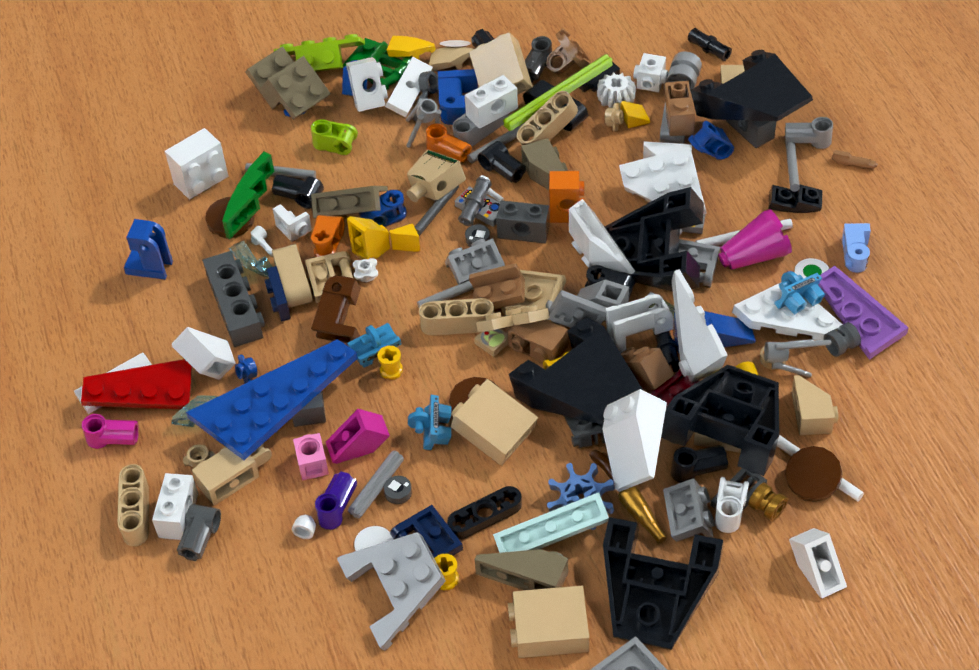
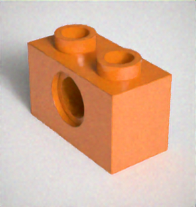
[549,171,584,223]

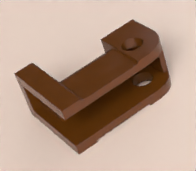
[311,276,361,344]

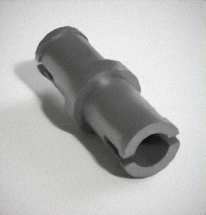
[458,177,492,226]

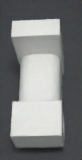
[605,294,673,353]

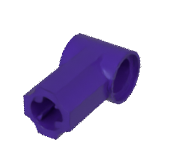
[315,471,357,530]

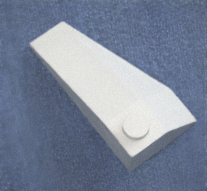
[672,270,728,383]

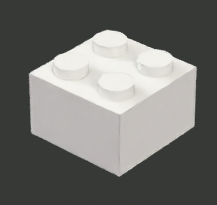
[165,128,229,200]

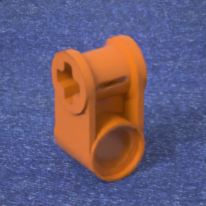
[311,215,345,257]

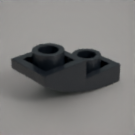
[768,185,823,213]

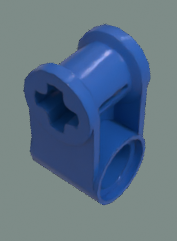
[688,121,734,160]
[359,190,407,227]

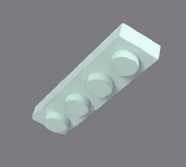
[493,492,609,553]

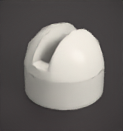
[292,515,316,539]

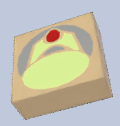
[474,329,508,357]

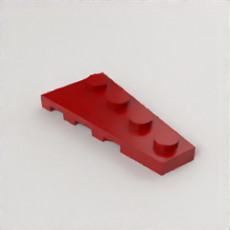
[81,359,192,410]

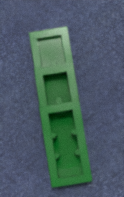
[222,151,274,239]

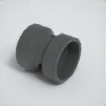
[824,322,861,357]

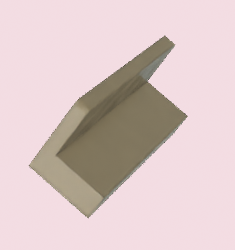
[311,186,388,218]

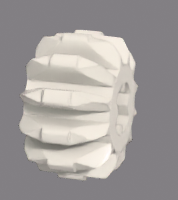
[597,72,636,110]

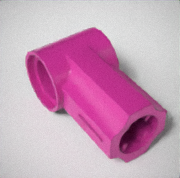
[82,414,139,449]

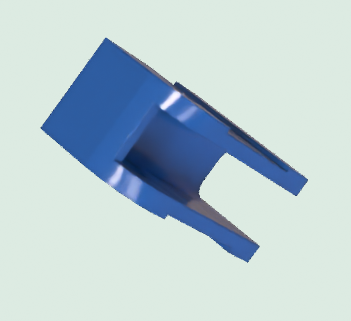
[438,69,478,125]
[124,219,173,280]

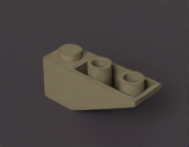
[521,138,568,190]

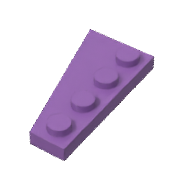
[818,266,909,360]

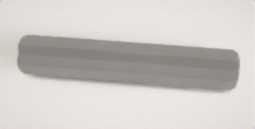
[348,451,404,519]

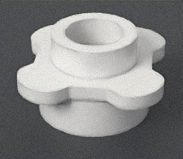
[352,258,378,282]

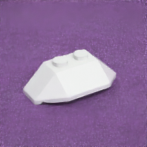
[569,199,635,275]

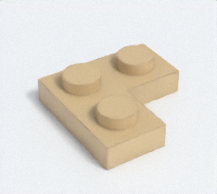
[476,305,550,332]

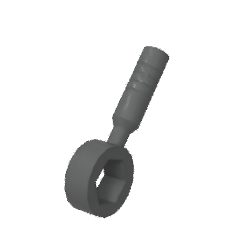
[412,71,438,122]

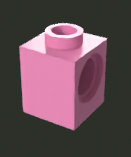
[293,433,329,481]

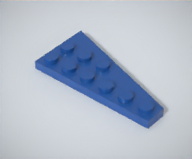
[186,339,358,460]

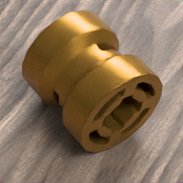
[748,482,788,521]

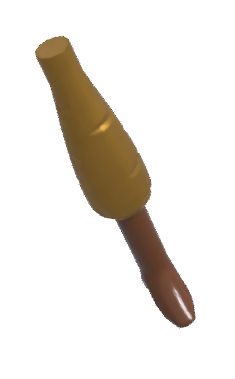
[589,450,667,544]

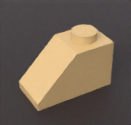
[791,375,838,435]

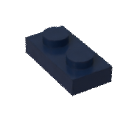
[264,266,291,321]

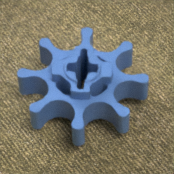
[547,463,615,530]

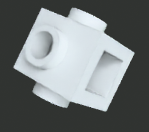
[633,53,668,92]

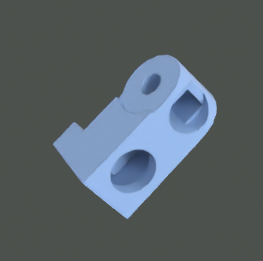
[842,223,871,273]

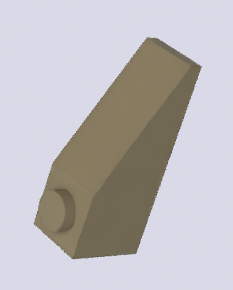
[474,549,568,590]

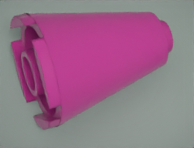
[718,209,792,270]

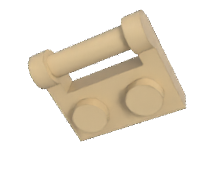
[305,251,353,303]

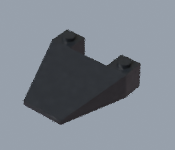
[690,50,813,121]
[599,187,704,292]
[508,317,643,425]
[661,365,779,476]
[603,517,724,650]

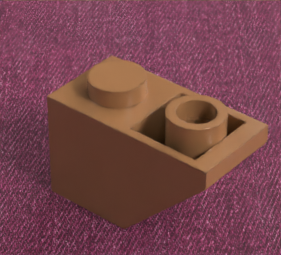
[664,81,695,137]
[507,319,568,363]
[621,346,674,389]

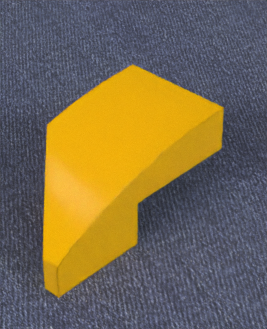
[387,36,436,60]

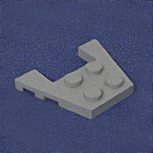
[337,532,446,651]

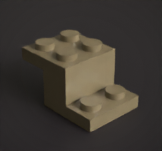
[245,46,331,120]

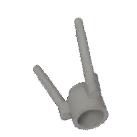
[406,98,441,148]
[764,339,832,377]

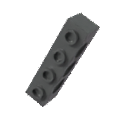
[202,251,265,347]

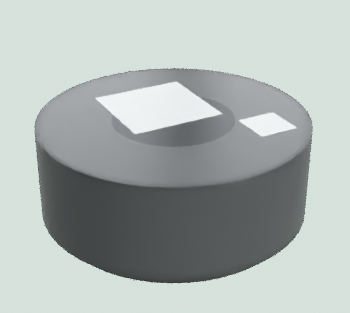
[465,224,490,247]
[384,476,412,504]

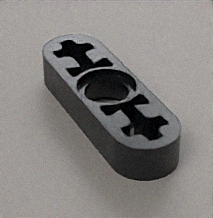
[447,486,522,539]

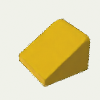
[620,101,650,128]
[389,223,421,252]

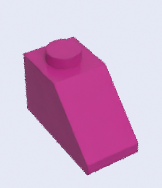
[326,409,390,464]

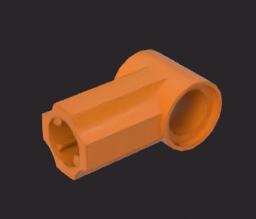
[426,123,472,163]

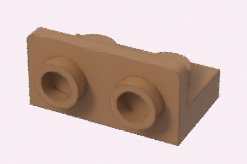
[469,264,525,309]

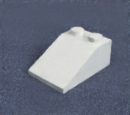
[602,389,667,492]

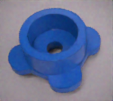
[235,354,258,383]

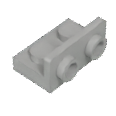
[445,238,505,285]
[546,290,607,328]
[663,478,715,542]

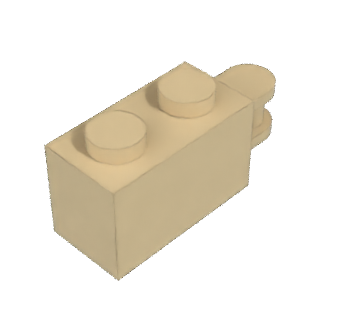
[192,443,272,506]

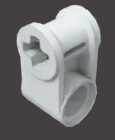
[715,477,749,533]

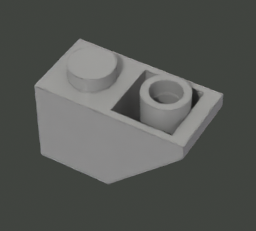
[577,280,629,321]

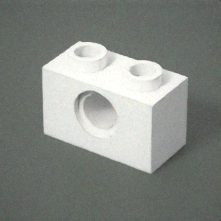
[346,57,388,112]
[465,75,518,129]
[152,473,198,540]

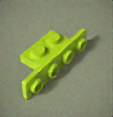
[273,34,365,72]

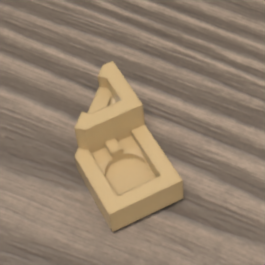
[429,47,474,71]

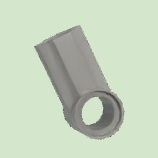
[785,117,833,149]

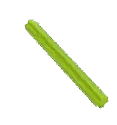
[503,54,613,131]

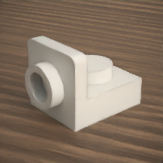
[273,204,312,242]

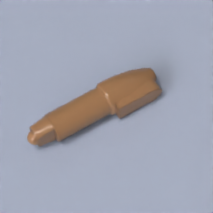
[832,150,878,169]

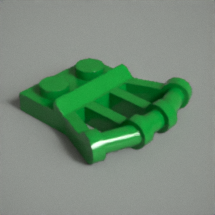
[343,38,412,90]

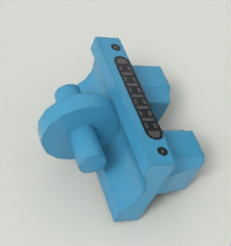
[774,271,825,314]
[347,323,401,368]
[408,395,452,450]

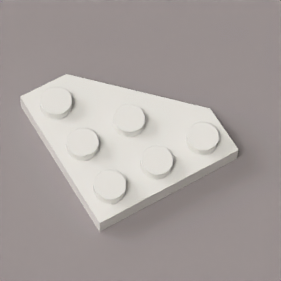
[619,146,707,215]
[732,284,843,340]

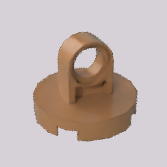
[546,29,591,73]

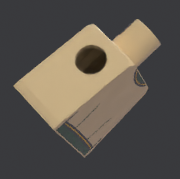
[406,149,466,202]

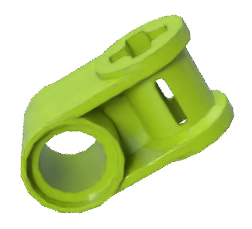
[311,119,358,155]

